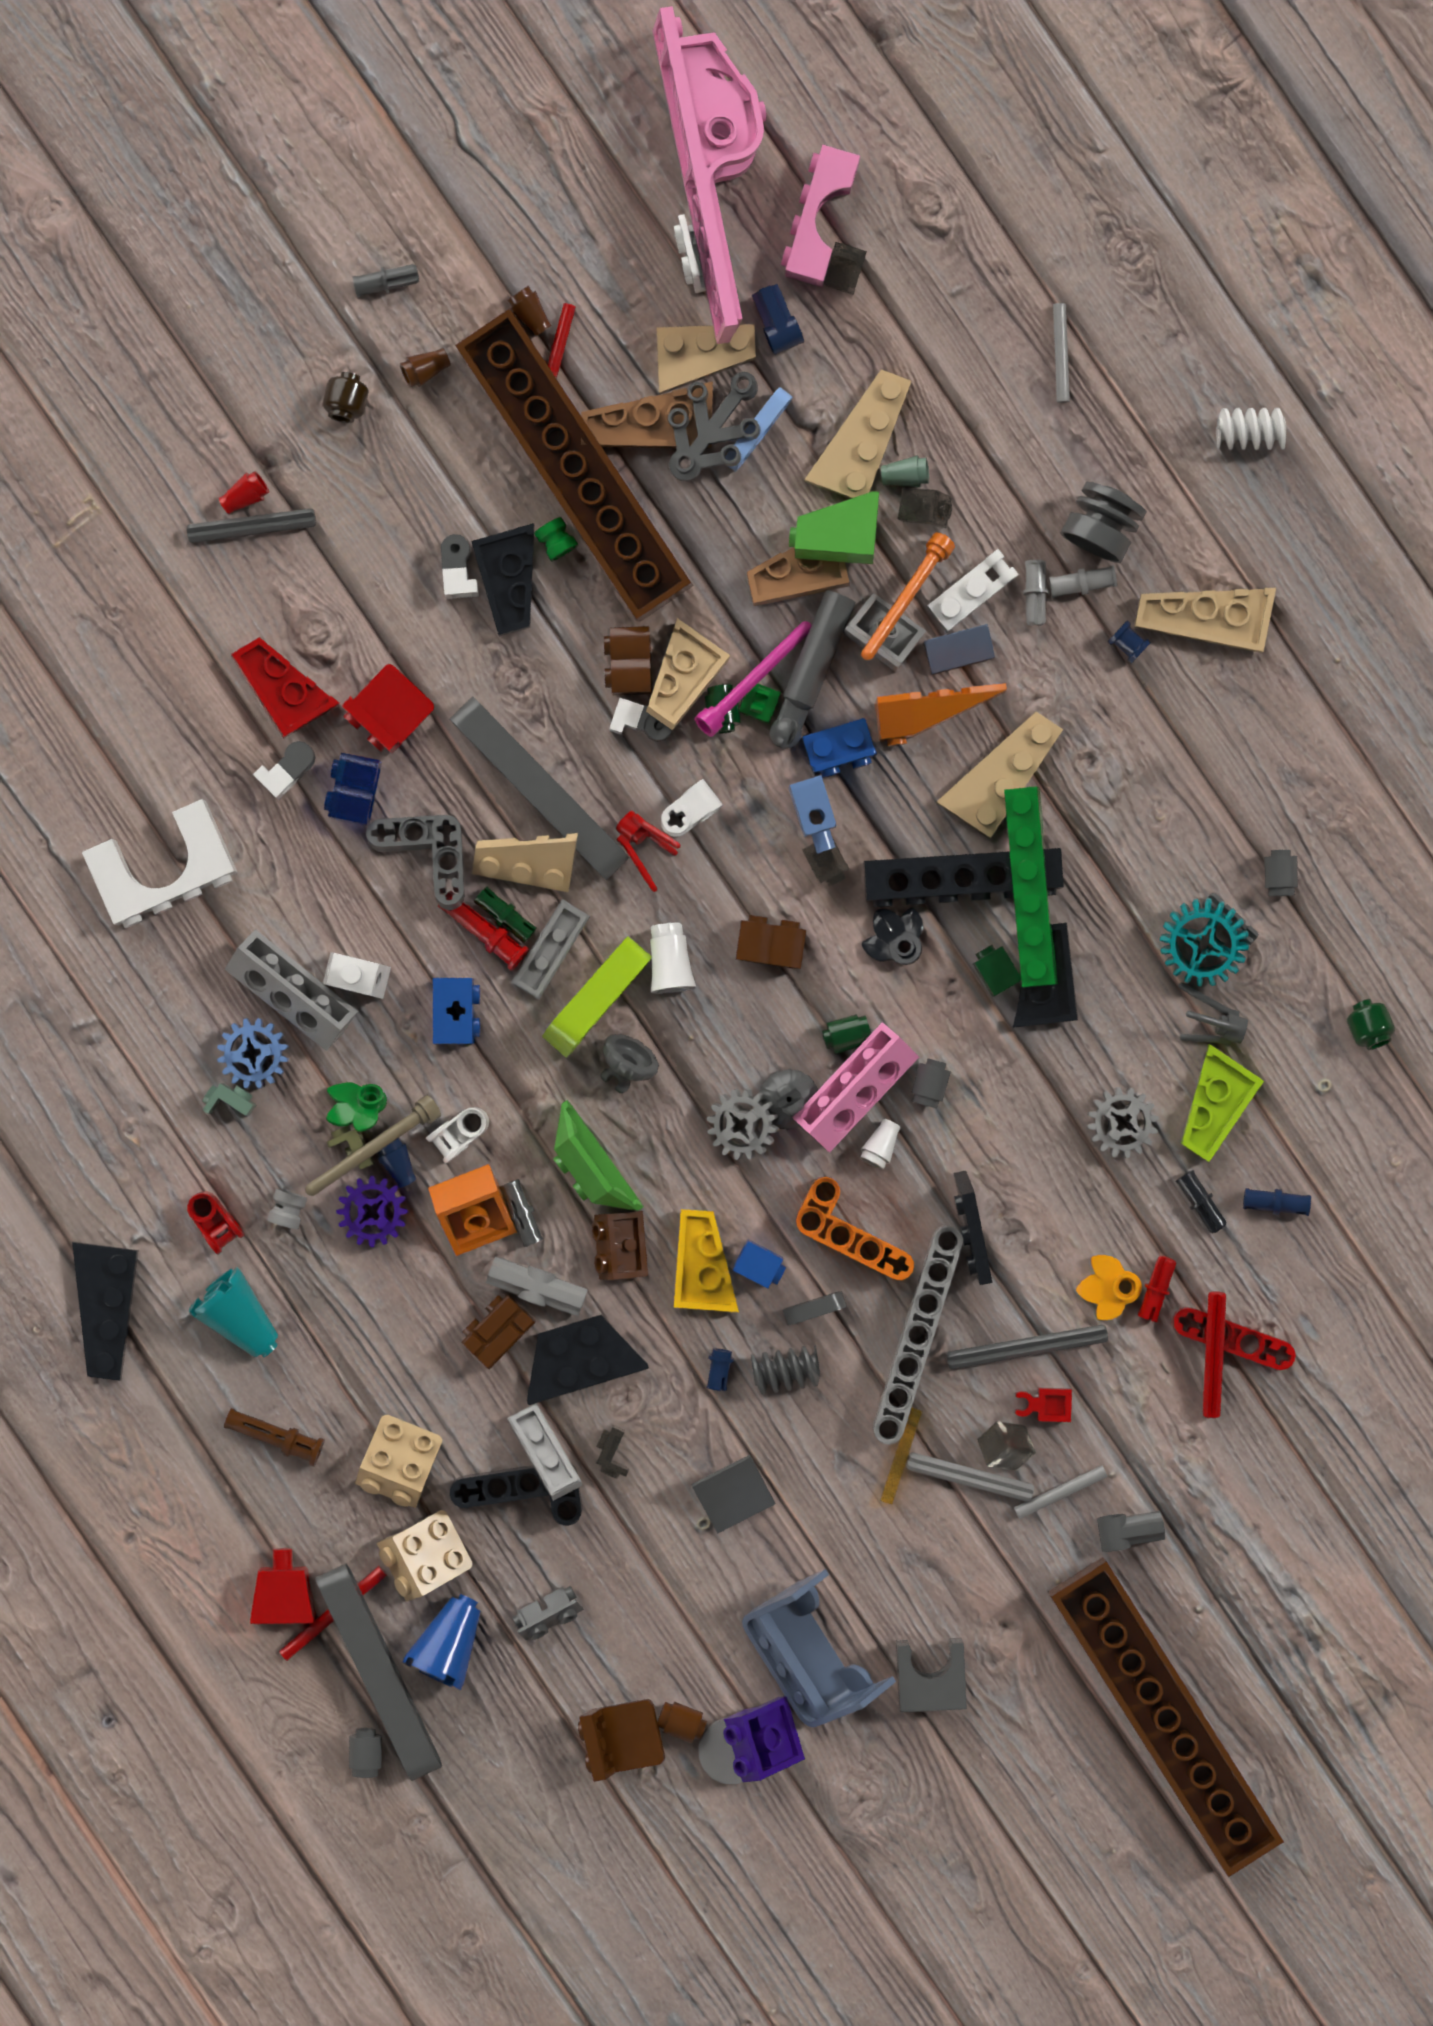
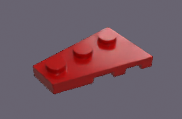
[231,637,340,739]

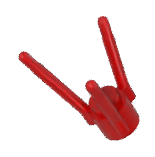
[615,810,681,892]

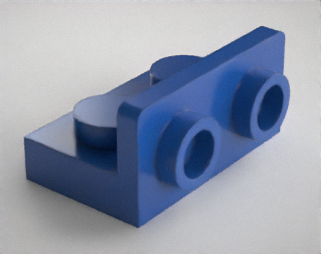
[802,718,877,778]

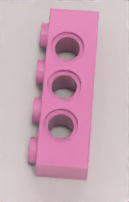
[792,1022,919,1153]

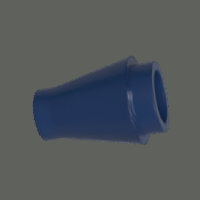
[376,1138,417,1188]

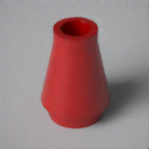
[218,471,269,515]

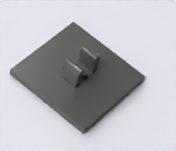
[691,1455,776,1534]

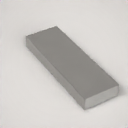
[511,899,590,1000]
[507,1403,582,1501]

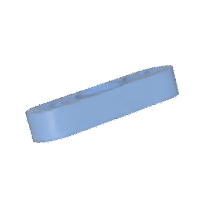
[725,387,793,472]

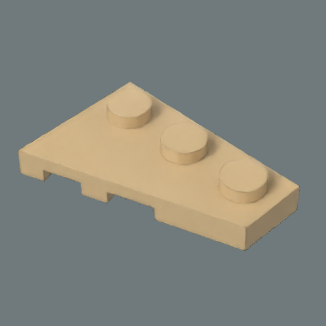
[657,324,756,395]
[472,833,578,892]

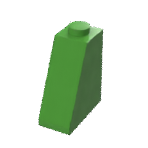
[789,491,879,564]

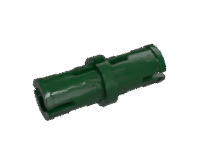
[474,886,537,944]

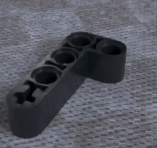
[449,1463,583,1526]

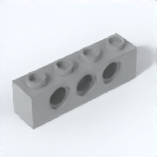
[225,929,358,1051]

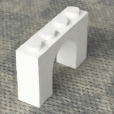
[82,799,238,928]

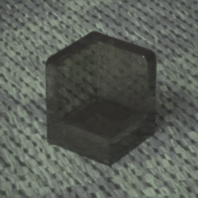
[824,242,867,295]
[977,1421,1036,1471]

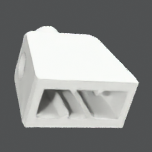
[323,952,391,999]

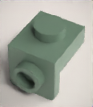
[202,1083,256,1116]

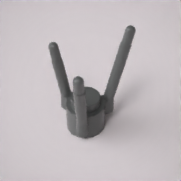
[1178,982,1248,1046]

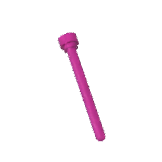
[694,621,811,737]

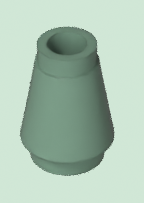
[881,455,929,488]

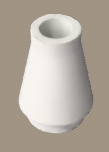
[860,1119,901,1170]

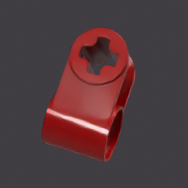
[187,1191,245,1255]

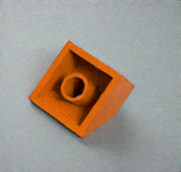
[428,1164,517,1256]

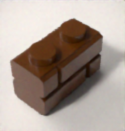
[461,1294,536,1370]

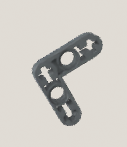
[366,815,465,910]

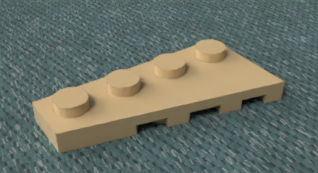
[804,369,911,499]
[1134,588,1276,653]
[936,712,1063,839]

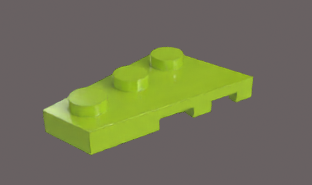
[1181,1044,1264,1162]

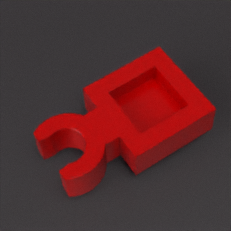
[1014,1387,1072,1422]

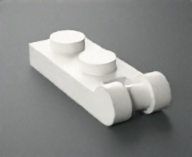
[927,549,1019,632]

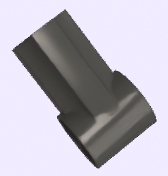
[1097,1511,1165,1552]

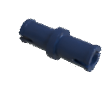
[1243,1188,1311,1216]

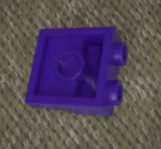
[723,1696,805,1782]

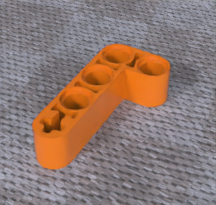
[796,1176,914,1280]

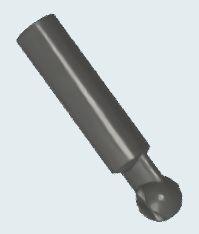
[770,590,856,749]

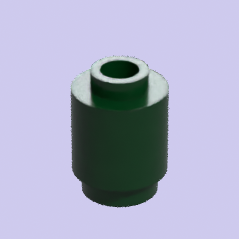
[704,684,741,734]
[822,1014,871,1054]

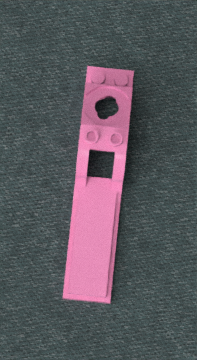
[653,6,766,344]

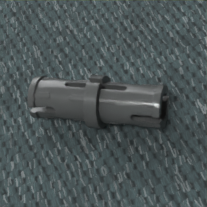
[499,1179,543,1247]

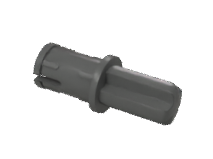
[353,264,419,297]

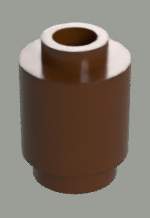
[657,1702,707,1744]

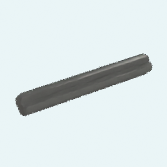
[186,508,316,543]

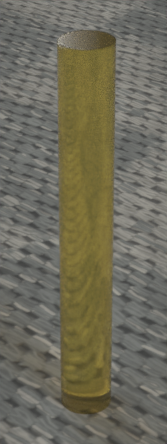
[880,1407,922,1505]

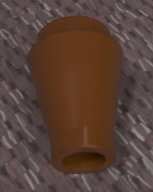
[507,286,552,337]
[400,348,451,388]

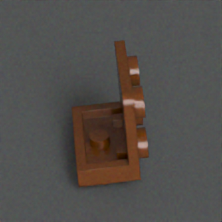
[578,1699,665,1782]

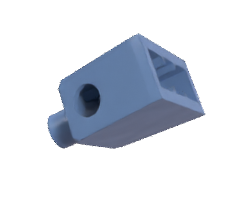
[788,775,837,853]

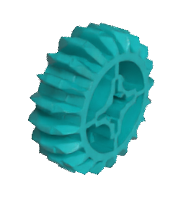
[1160,898,1249,987]

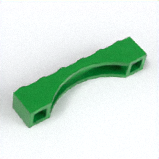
[1004,786,1058,987]

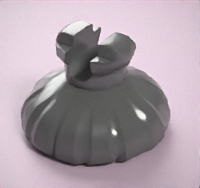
[601,1034,659,1094]
[759,1069,818,1130]

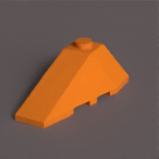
[875,683,1007,746]

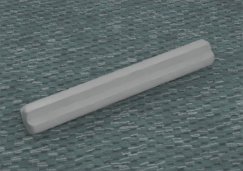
[906,1452,1034,1502]

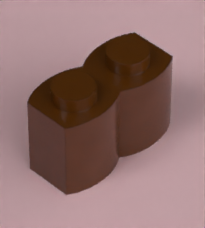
[604,626,652,696]
[735,915,806,969]

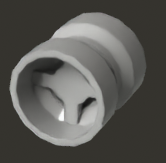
[267,1189,307,1229]

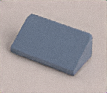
[923,624,995,674]

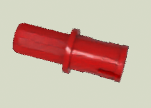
[1137,1256,1176,1322]

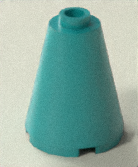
[189,1267,278,1358]

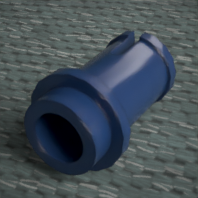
[706,1348,734,1391]

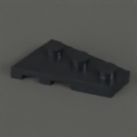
[471,523,535,637]
[1012,923,1078,1028]
[953,1170,993,1285]

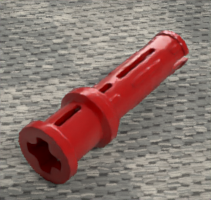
[438,890,529,971]

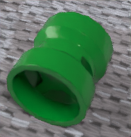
[534,517,578,562]

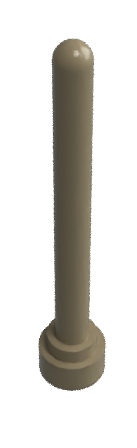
[305,1095,441,1196]

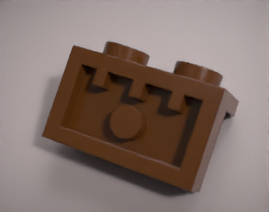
[592,1211,648,1280]

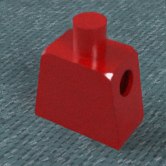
[250,1548,316,1624]

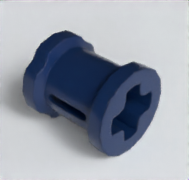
[1107,620,1151,664]

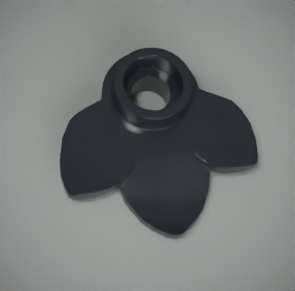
[862,908,924,965]

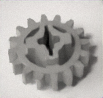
[1086,1087,1159,1158]
[707,1088,779,1160]

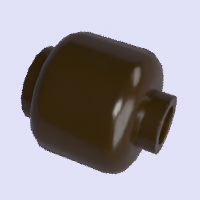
[322,372,369,423]

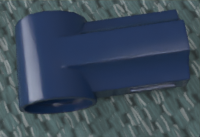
[752,284,805,355]

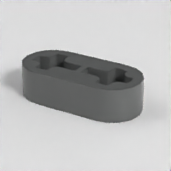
[783,1291,847,1325]

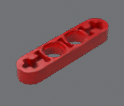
[1172,1307,1296,1370]

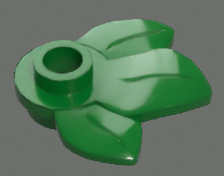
[326,1082,387,1132]

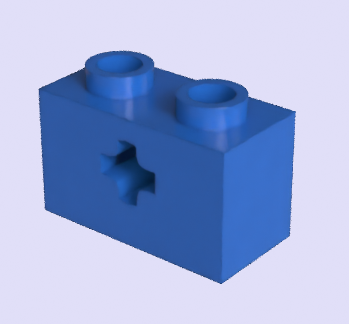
[433,978,480,1044]
[733,1239,786,1289]

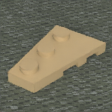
[646,618,730,730]

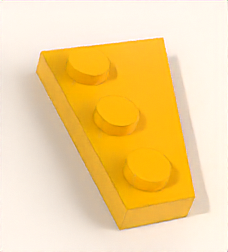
[674,1209,739,1312]

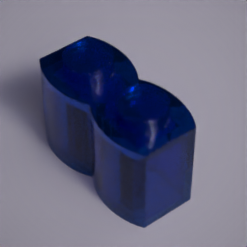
[324,753,382,826]

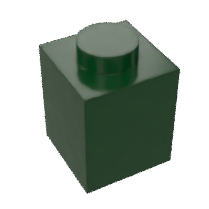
[972,944,1021,997]

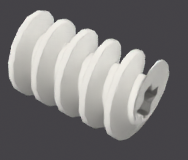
[1216,408,1286,450]

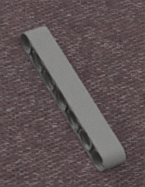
[873,1225,963,1445]

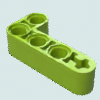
[542,936,652,1058]

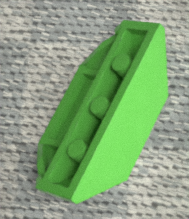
[553,1100,644,1211]

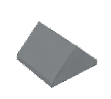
[844,593,926,672]

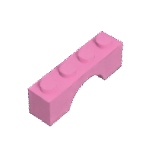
[781,145,860,287]

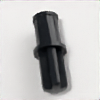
[1176,1170,1227,1234]

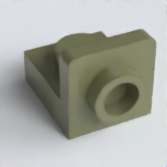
[327,1125,375,1170]

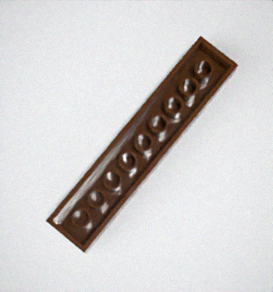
[455,308,694,622]
[1048,1557,1284,1878]

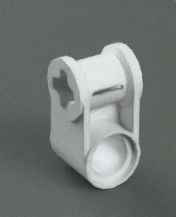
[661,779,723,837]
[426,1107,489,1164]

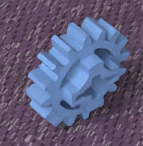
[217,1018,289,1089]

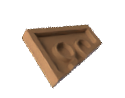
[747,547,850,606]

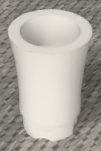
[650,922,696,994]

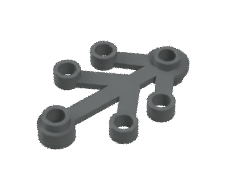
[668,372,761,481]

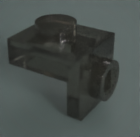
[897,487,952,529]
[802,837,850,887]
[596,1425,629,1479]

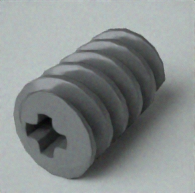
[751,1345,821,1394]

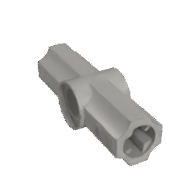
[486,1256,588,1316]

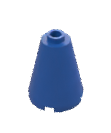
[402,1594,481,1690]

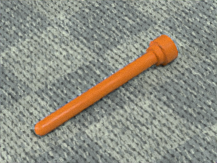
[861,532,955,661]

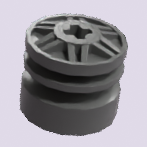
[1060,481,1147,563]

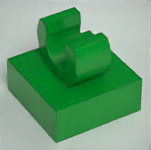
[739,684,781,724]

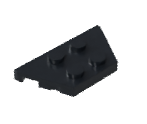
[527,1314,649,1405]

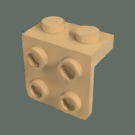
[355,1415,442,1508]
[376,1510,472,1602]

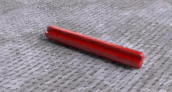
[1202,1291,1226,1418]

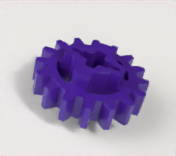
[336,1176,409,1247]

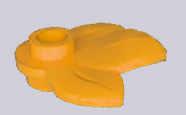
[1076,1255,1142,1320]

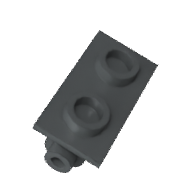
[513,1586,584,1640]

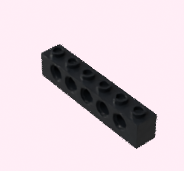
[863,848,1064,907]

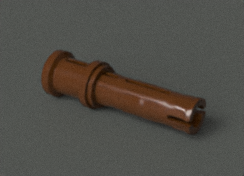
[224,1408,325,1467]

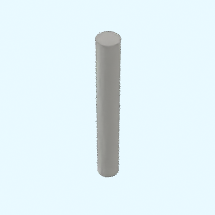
[1053,303,1070,403]
[1014,1465,1108,1519]

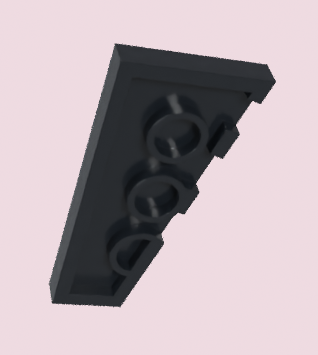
[72,1242,139,1381]

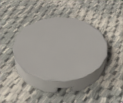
[699,1718,742,1784]

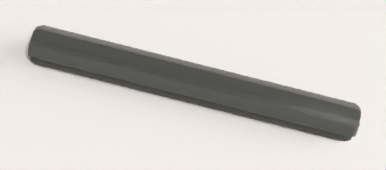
[947,1325,1108,1369]

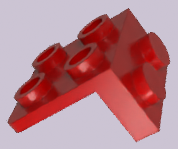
[341,664,434,754]

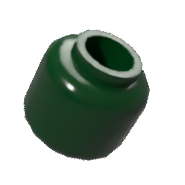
[1347,999,1395,1050]

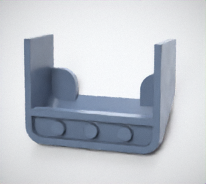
[742,1569,896,1727]

